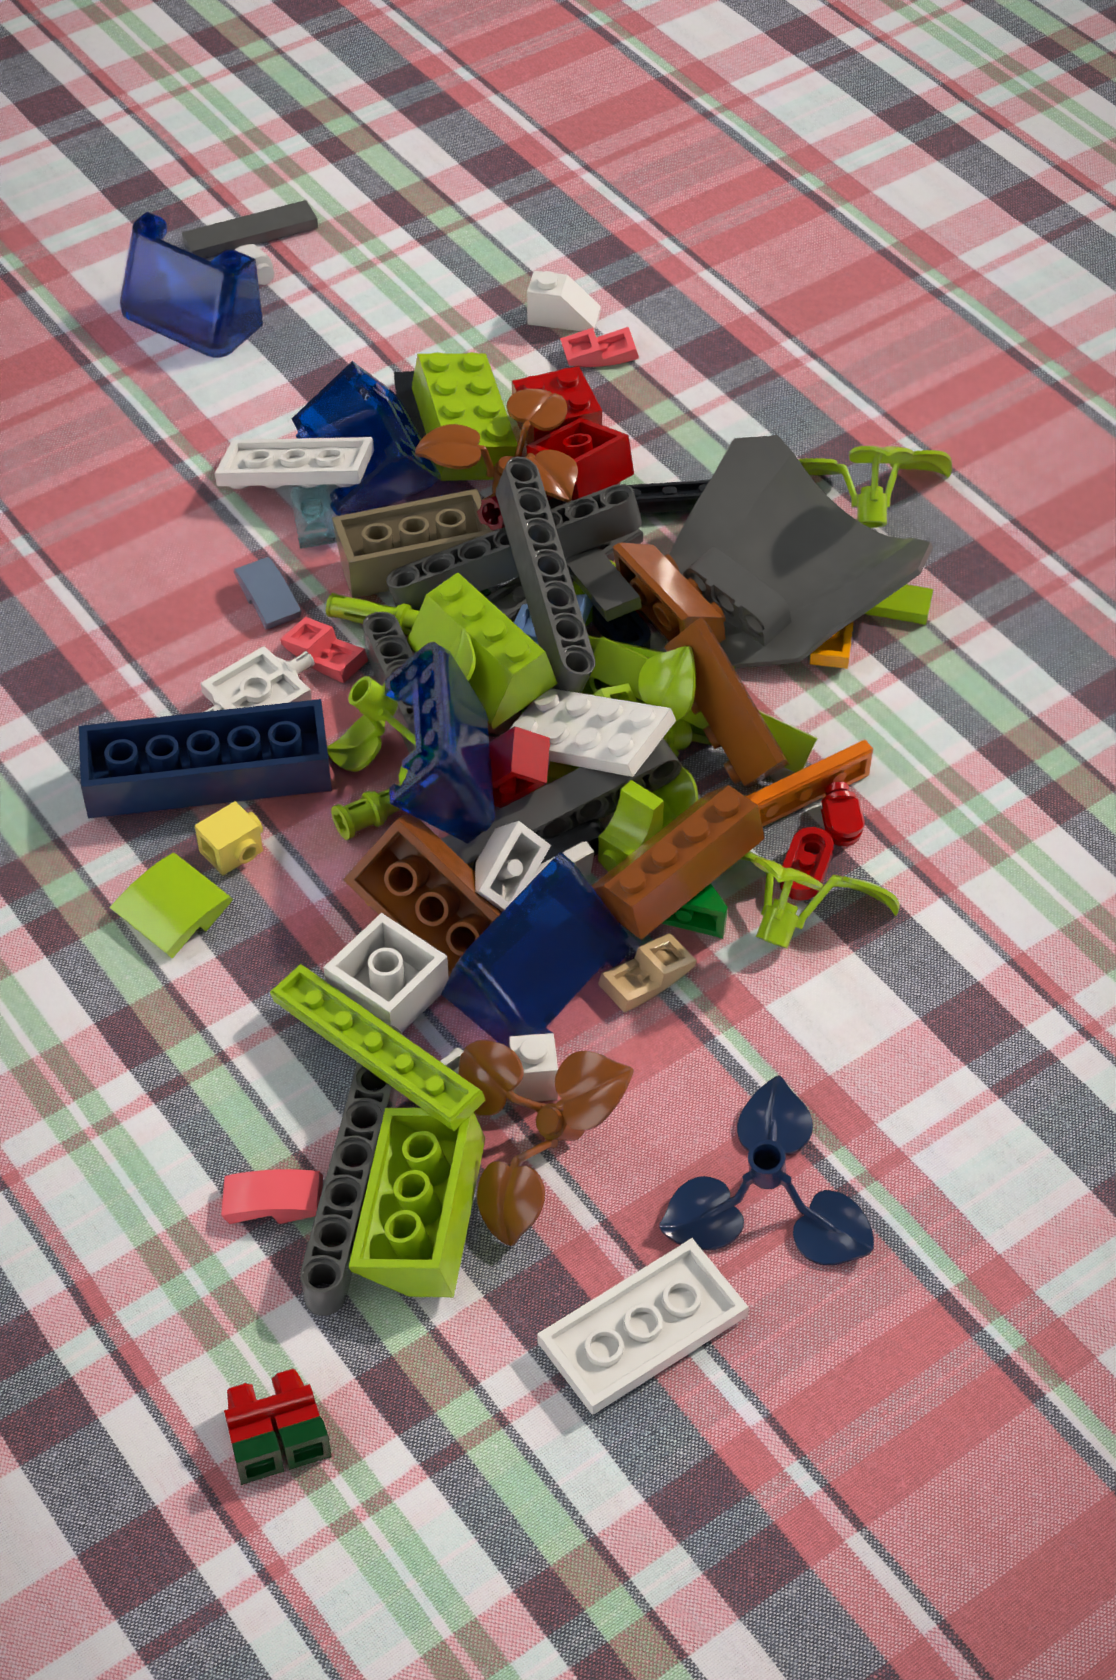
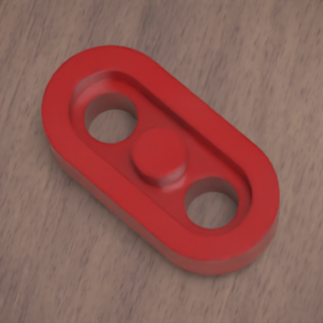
[779,827,834,900]

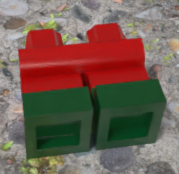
[224,1369,332,1485]

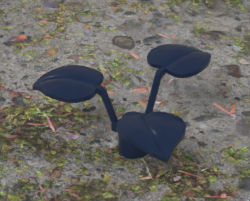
[659,1075,874,1265]

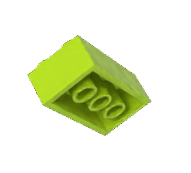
[412,352,517,481]

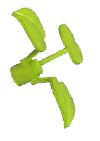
[798,446,952,528]
[327,629,476,793]
[638,646,698,829]
[741,851,900,949]

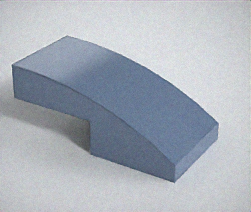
[234,557,301,630]

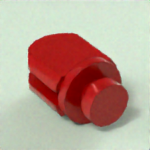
[821,782,865,846]

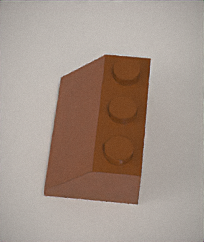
[613,543,726,643]

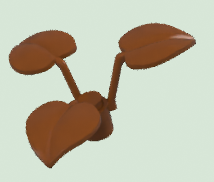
[415,389,578,503]
[458,1040,634,1246]

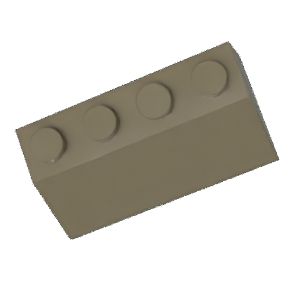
[332,489,495,598]

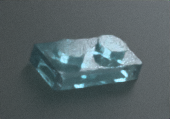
[290,484,337,549]

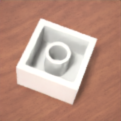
[324,913,449,1033]

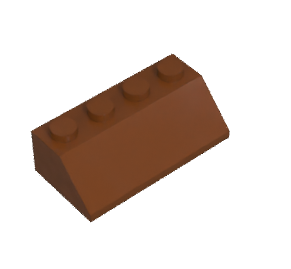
[664,617,789,788]
[584,785,765,940]
[343,812,534,999]

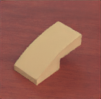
[598,933,697,1013]

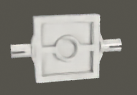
[201,646,315,712]

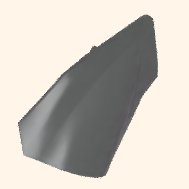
[666,435,933,668]

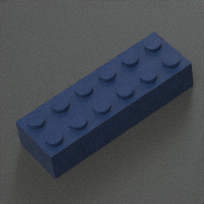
[78,699,332,819]

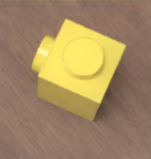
[194,801,263,876]

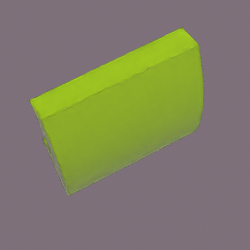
[109,852,233,959]

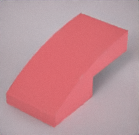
[560,327,639,367]
[280,617,368,683]
[221,1169,323,1224]

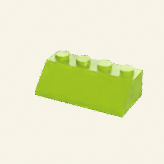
[407,573,558,729]
[349,1108,485,1298]

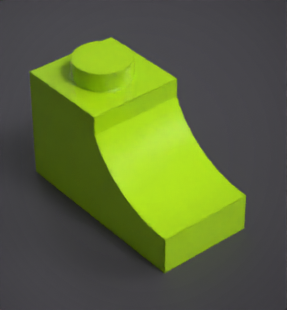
[598,780,664,872]

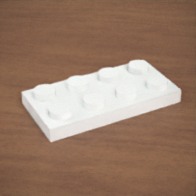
[215,437,374,489]
[510,688,676,777]
[537,1238,749,1415]

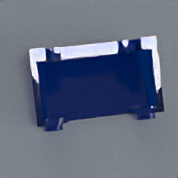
[120,212,263,358]
[291,361,441,516]
[385,642,495,844]
[441,852,631,1048]

